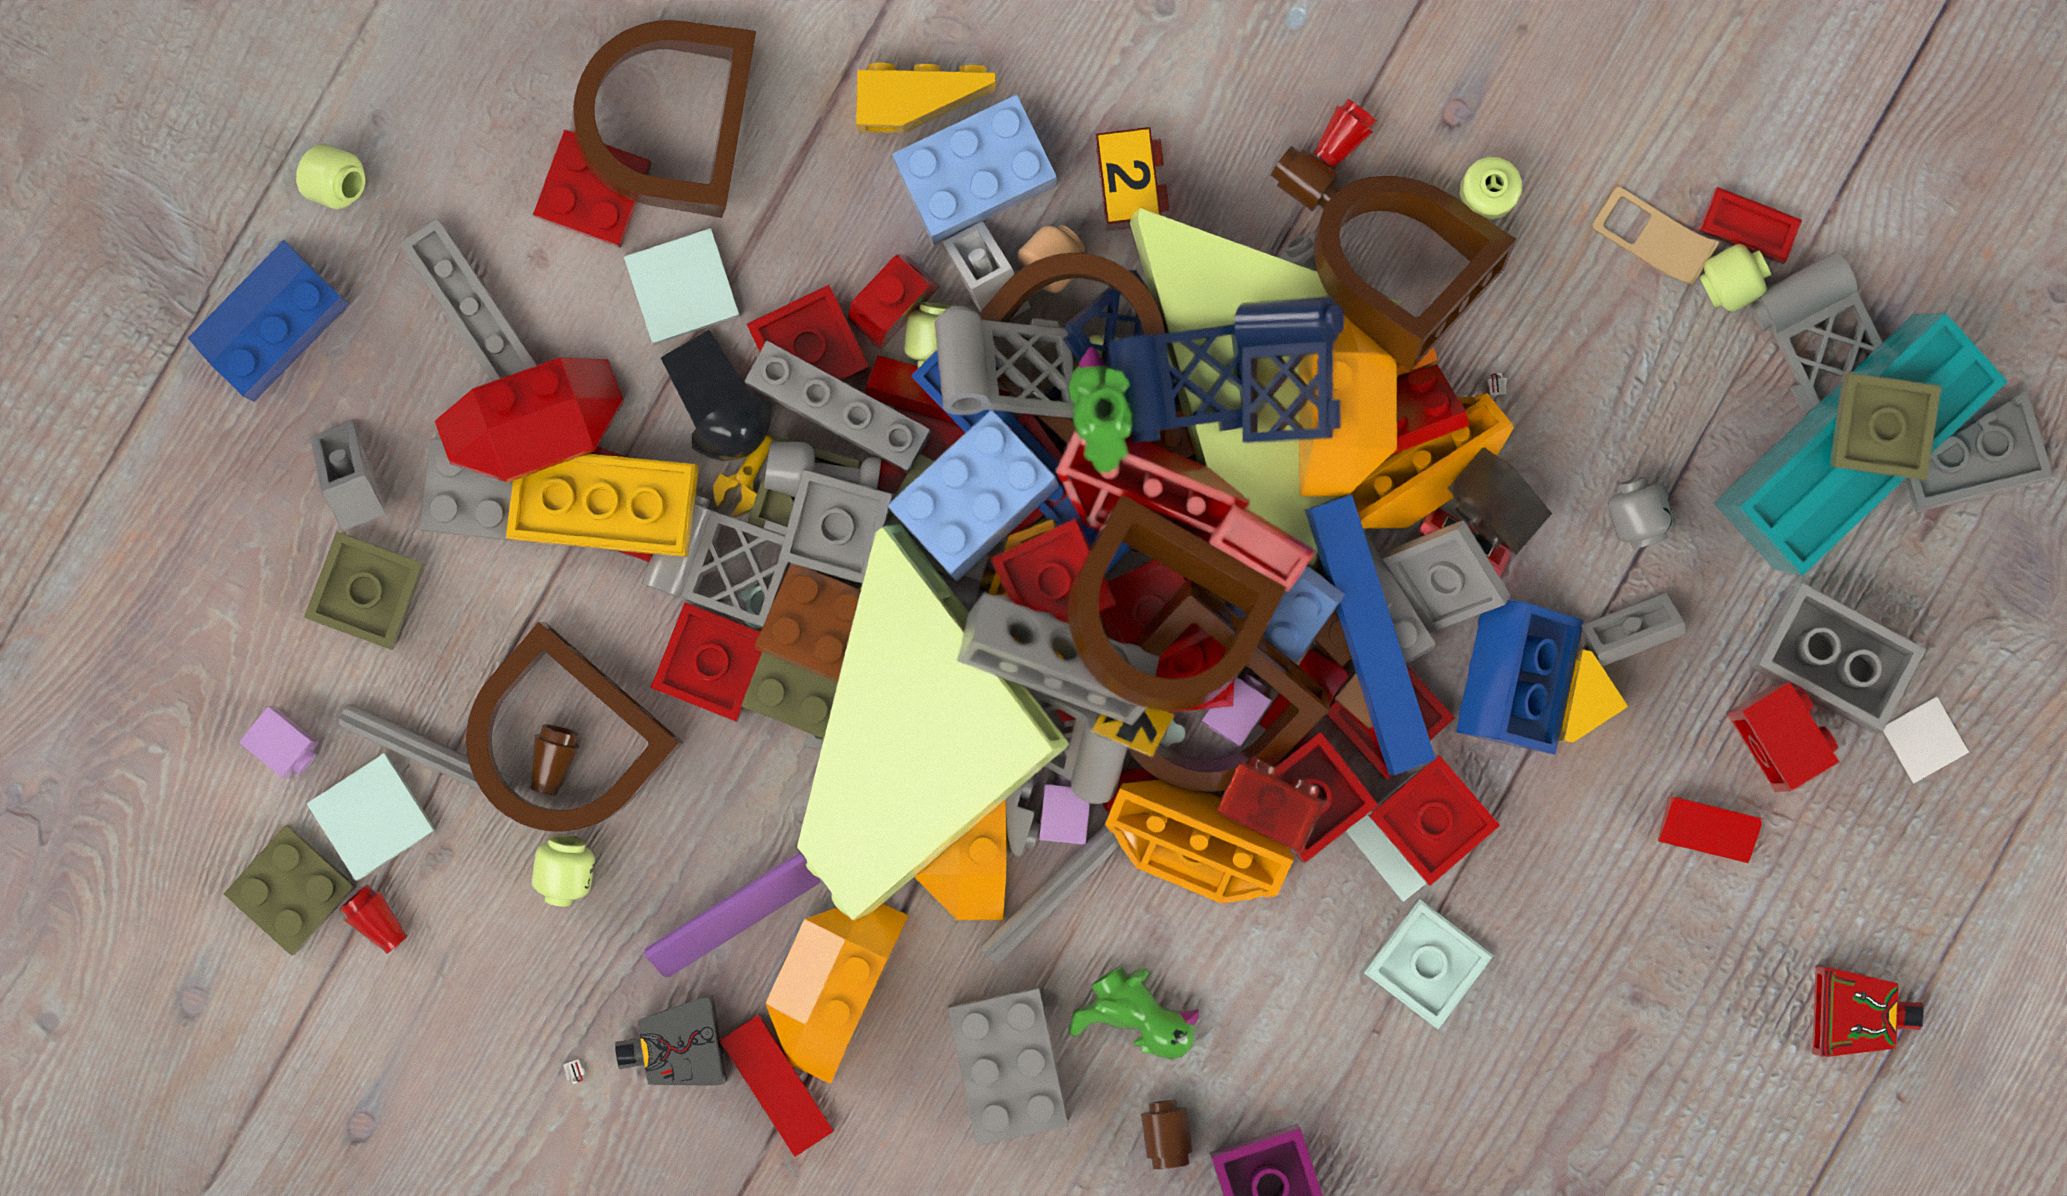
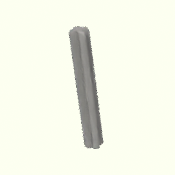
[339,704,512,790]
[981,825,1120,964]

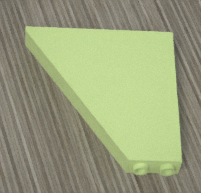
[1130,208,1401,566]
[797,524,1070,920]

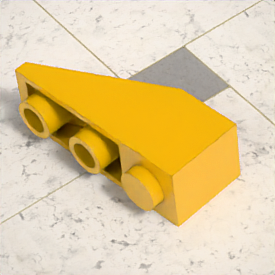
[856,63,996,133]

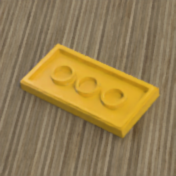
[506,454,699,558]

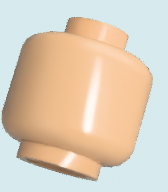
[1018,225,1086,293]

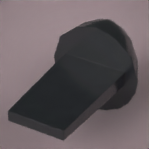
[660,330,772,461]

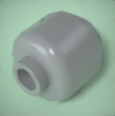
[1608,477,1675,548]

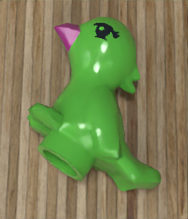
[1068,347,1132,472]
[1068,966,1199,1059]

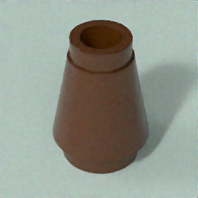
[530,724,580,796]

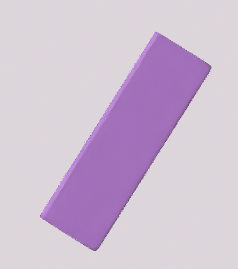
[644,852,820,977]

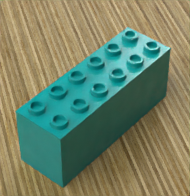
[1714,312,2008,576]

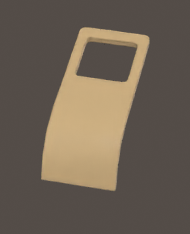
[1592,187,1719,285]

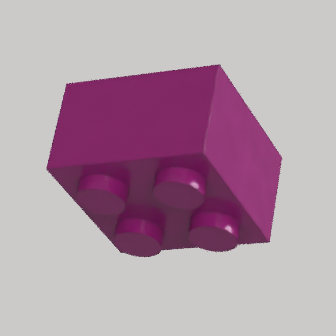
[1209,1124,1323,1196]

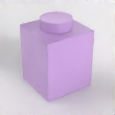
[1200,673,1271,747]
[239,706,319,778]
[1039,776,1090,845]

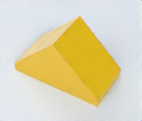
[1559,650,1628,743]

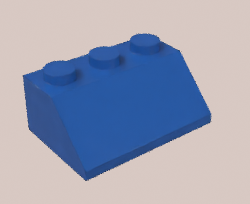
[188,240,350,402]
[1456,600,1583,755]

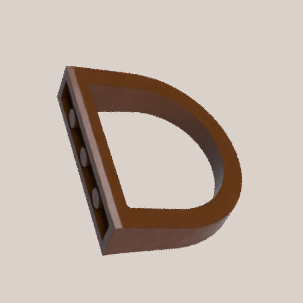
[572,20,756,218]
[1314,176,1516,371]
[979,253,1168,444]
[1068,494,1287,711]
[1128,579,1329,791]
[466,622,684,832]

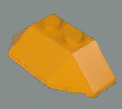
[1298,315,1397,497]
[1336,393,1513,529]
[1105,779,1295,904]
[914,799,1006,920]
[765,903,909,1084]

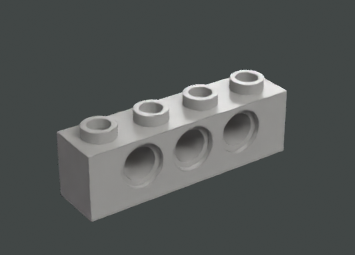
[744,341,932,474]
[957,593,1159,725]

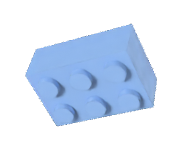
[892,94,1057,245]
[887,410,1060,582]

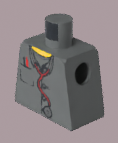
[615,995,727,1086]

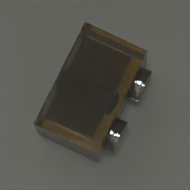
[1447,447,1553,555]

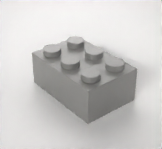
[1749,583,1926,733]
[948,986,1068,1146]

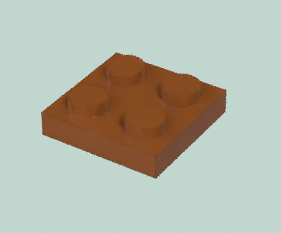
[755,563,861,683]

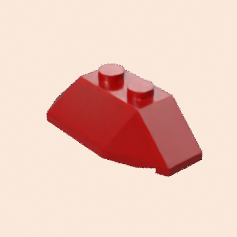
[434,357,624,483]
[1056,428,1250,543]

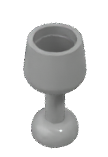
[764,442,881,497]

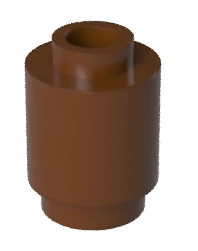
[1270,146,1341,212]
[1141,1100,1193,1170]

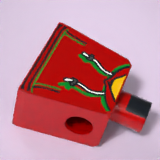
[847,254,940,350]
[1812,966,1924,1057]

